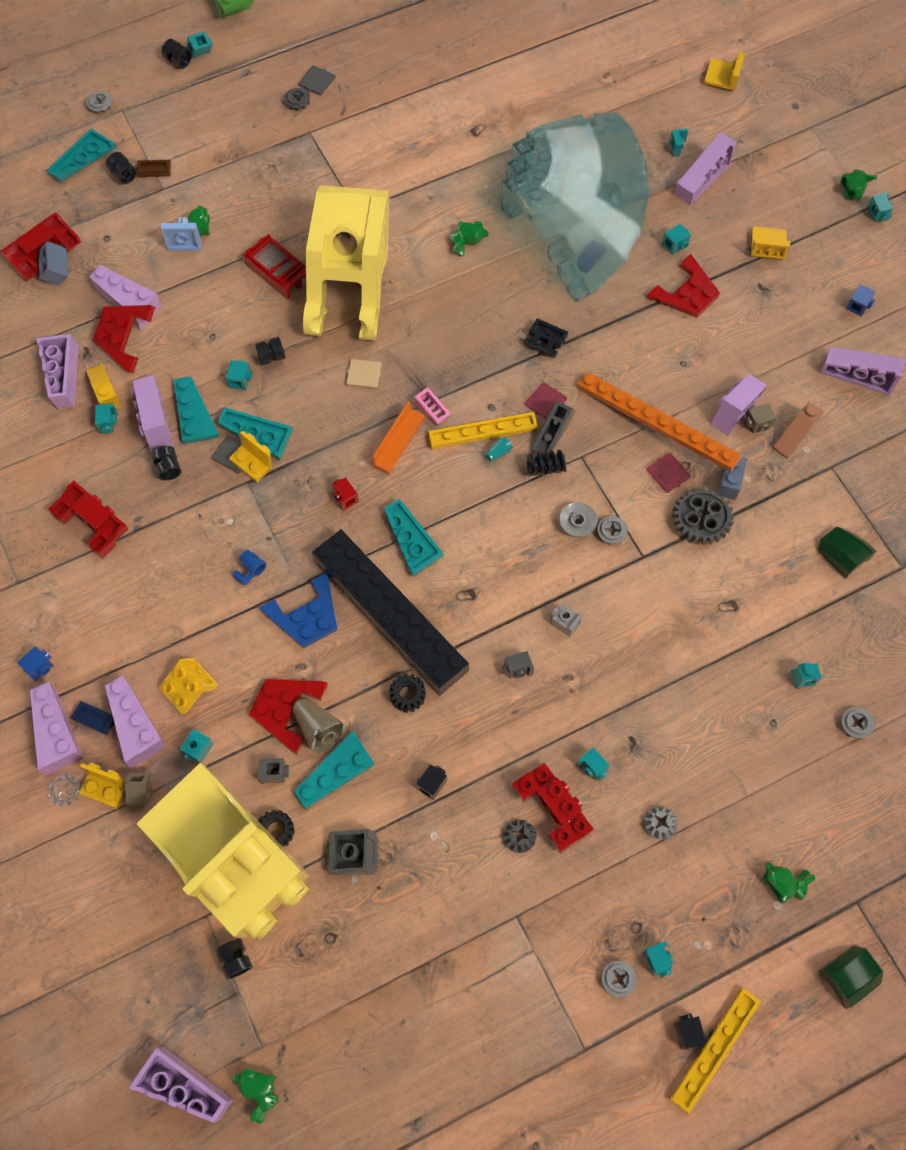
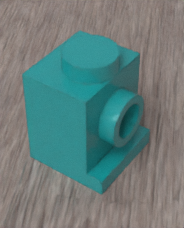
[186,31,212,59]
[868,192,893,222]
[95,404,118,434]
[791,662,822,689]
[576,747,610,781]
[643,941,673,978]

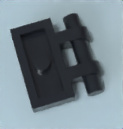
[523,318,569,358]

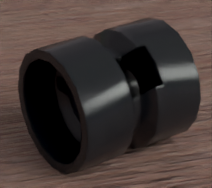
[161,38,192,69]
[106,152,137,184]
[255,336,286,366]
[151,446,182,481]
[215,938,253,980]

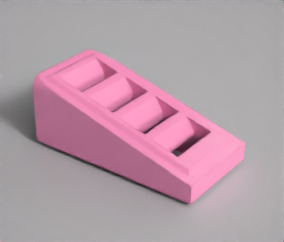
[412,387,451,425]

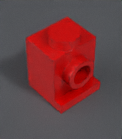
[332,477,359,511]

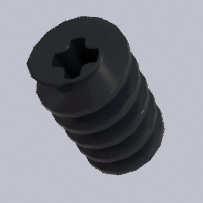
[527,450,566,477]

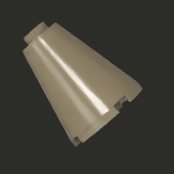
[293,698,345,753]

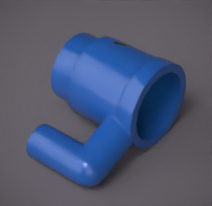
[233,549,267,585]

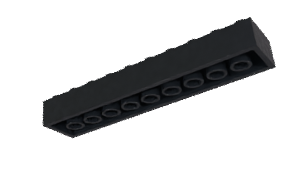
[312,529,469,696]

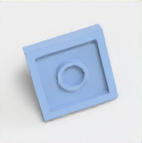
[161,217,202,251]

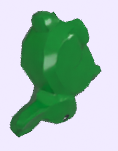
[840,169,878,200]
[188,205,210,236]
[450,221,488,256]
[762,863,815,904]
[232,1068,279,1124]

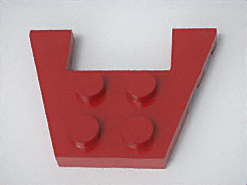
[647,254,720,318]
[93,305,156,373]
[249,679,328,755]

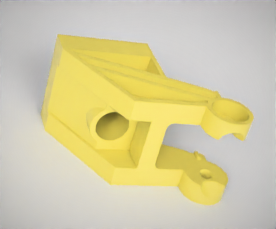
[303,185,389,341]

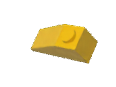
[86,364,121,409]

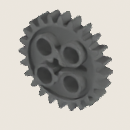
[672,487,734,545]

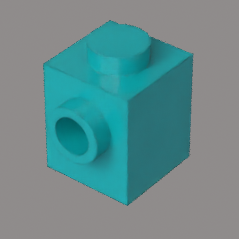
[662,223,691,255]
[226,360,252,390]
[180,729,214,764]

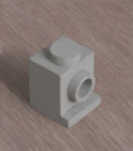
[551,604,583,637]

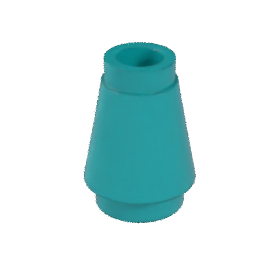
[485,436,513,462]

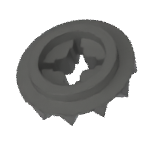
[284,88,310,110]
[503,819,536,853]

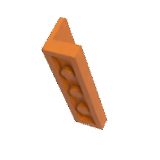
[372,401,425,475]

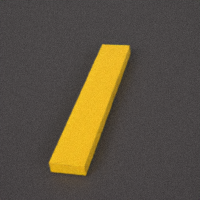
[428,412,538,450]
[669,988,762,1114]

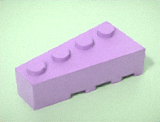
[675,132,737,205]
[90,265,161,330]
[36,334,79,409]
[821,347,906,395]
[131,375,174,452]
[105,675,166,768]
[30,682,83,776]
[129,1046,234,1123]

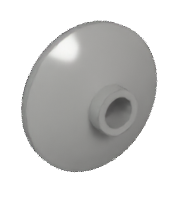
[559,502,597,537]

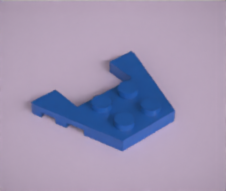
[260,573,338,648]

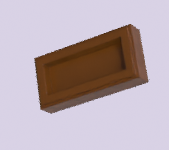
[137,159,172,177]

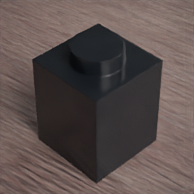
[416,764,447,800]
[674,1013,707,1050]

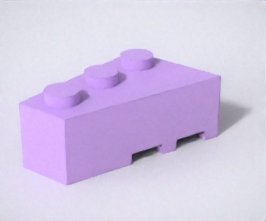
[711,374,767,436]

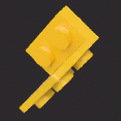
[704,52,746,91]
[751,226,790,259]
[229,431,272,483]
[159,658,218,715]
[79,762,125,810]

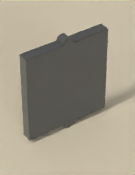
[298,65,336,96]
[212,435,241,474]

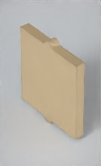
[346,359,382,389]

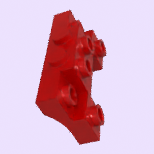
[1,212,81,282]
[48,480,128,559]
[511,762,594,854]

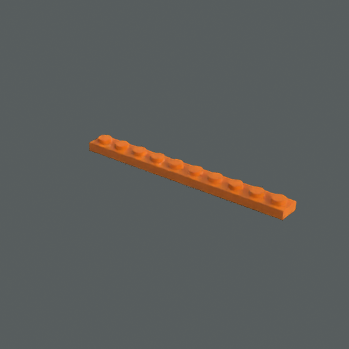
[577,372,742,472]

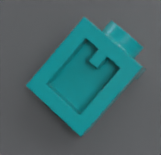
[669,128,688,157]

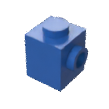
[846,284,875,317]
[17,646,54,682]

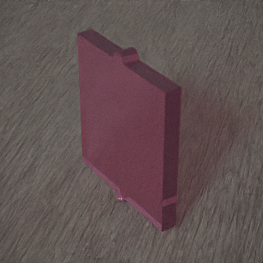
[525,382,567,420]
[647,453,691,493]

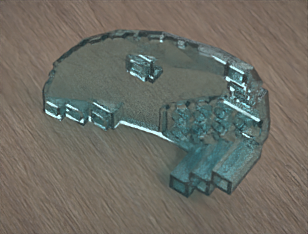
[501,113,649,302]

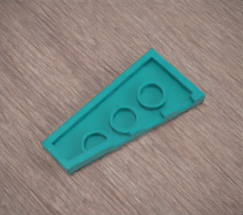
[46,129,117,182]
[174,376,220,444]
[218,407,293,461]
[384,498,444,577]
[294,731,375,810]

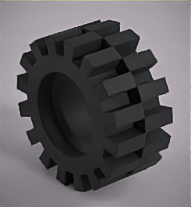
[389,674,426,713]
[259,810,295,847]

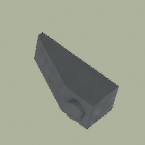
[532,400,576,456]

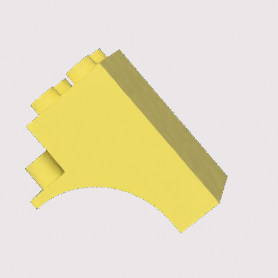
[137,763,310,940]

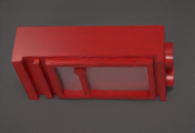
[243,234,306,300]

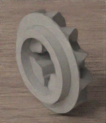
[86,91,113,114]
[597,516,628,545]
[841,707,874,739]
[644,806,678,840]
[602,961,637,998]

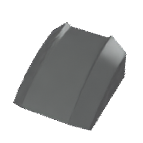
[326,829,379,875]

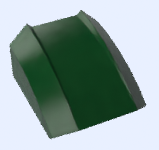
[818,526,877,579]
[819,945,883,1009]

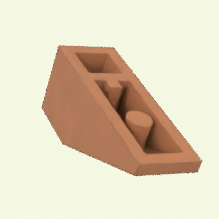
[772,401,824,459]

